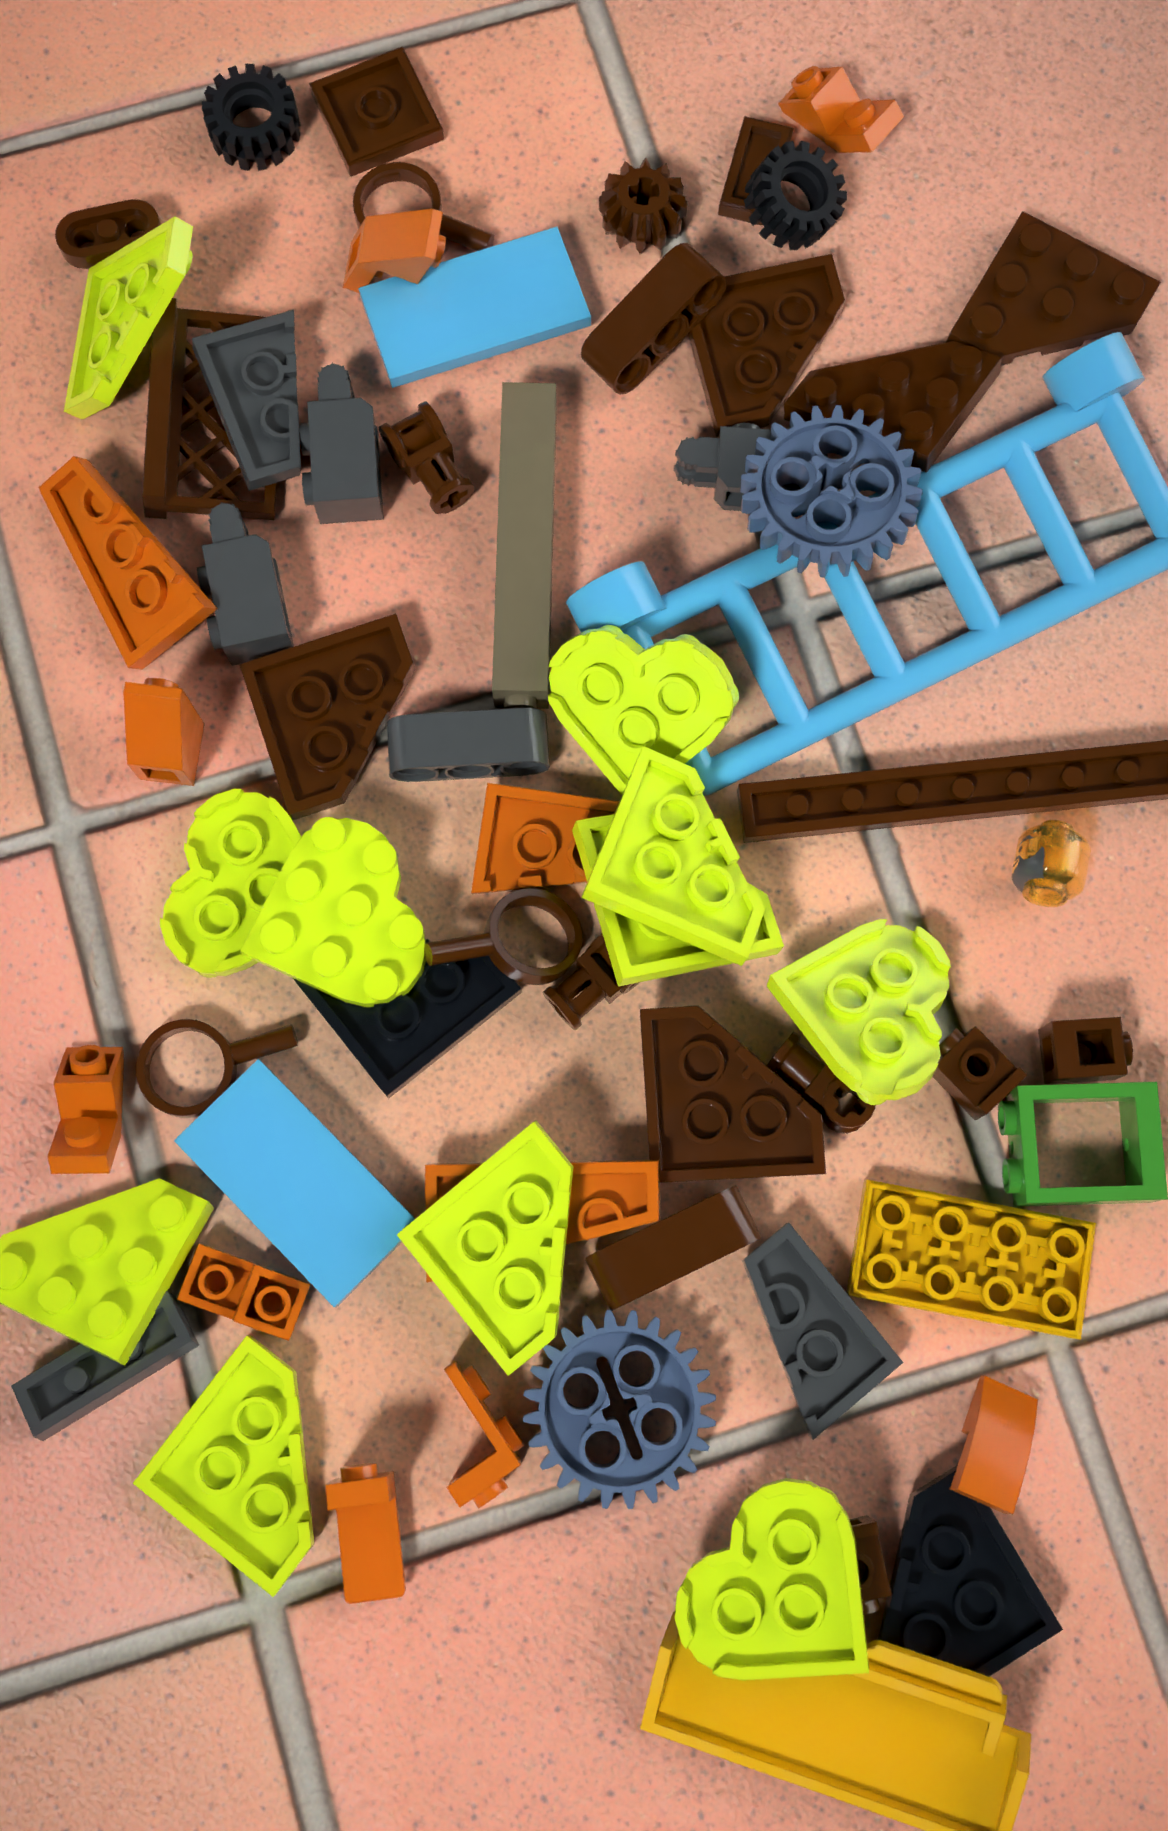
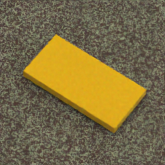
[846,1180,1096,1340]

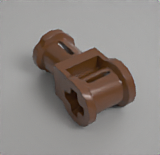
[379,401,475,514]
[542,934,640,1030]
[767,1031,876,1134]

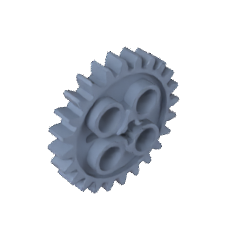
[740,405,923,578]
[523,1310,716,1509]

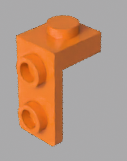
[444,1361,525,1509]
[325,1463,406,1604]

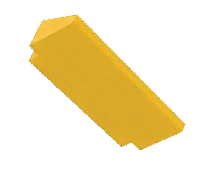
[640,1611,1032,1831]

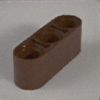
[581,243,727,395]
[585,1185,762,1311]

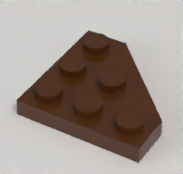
[946,211,1161,365]
[688,254,845,438]
[784,341,1002,473]
[239,614,415,821]
[640,1005,826,1183]

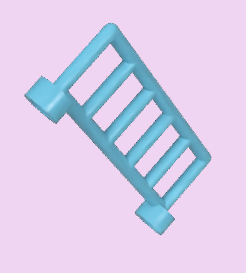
[566,332,1168,796]

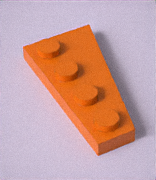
[38,456,217,670]
[471,783,619,894]
[425,1160,660,1283]

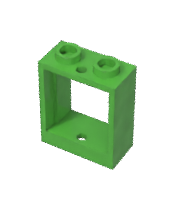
[998,1082,1168,1207]

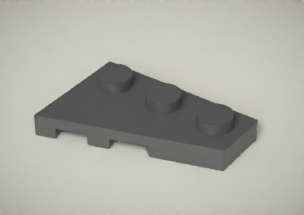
[192,310,301,491]
[742,1222,904,1440]

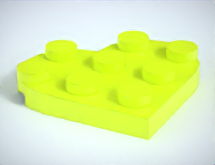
[548,625,739,795]
[160,788,301,978]
[240,817,426,1008]
[766,919,951,1105]
[674,1478,869,1680]

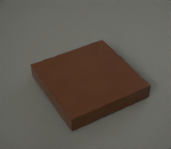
[309,47,444,177]

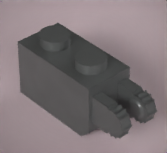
[299,362,384,524]
[673,423,828,515]
[197,502,294,666]

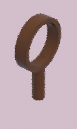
[353,162,494,251]
[424,888,583,985]
[136,1019,298,1118]

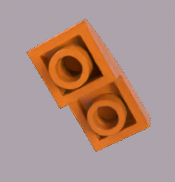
[176,1243,311,1341]
[950,1375,1038,1514]

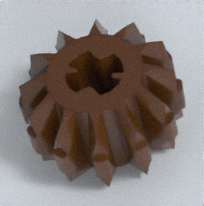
[599,157,688,255]

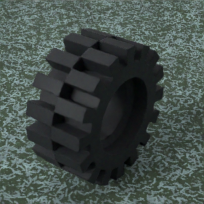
[202,64,301,171]
[744,141,847,250]

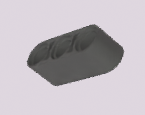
[387,708,550,782]

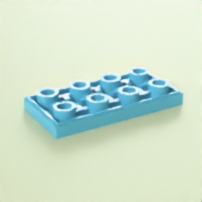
[358,227,591,388]
[174,1059,416,1308]

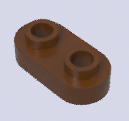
[55,199,161,269]

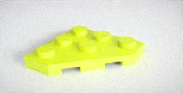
[64,216,193,420]
[581,746,766,966]
[572,814,784,987]
[396,1121,573,1376]
[0,1178,214,1366]
[133,1335,315,1597]

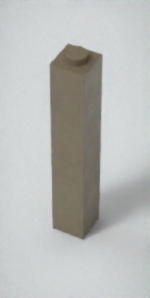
[492,382,557,709]

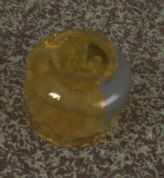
[1011,820,1091,907]

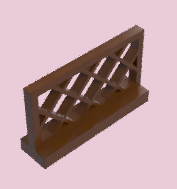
[142,298,276,520]

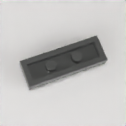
[11,1291,199,1441]

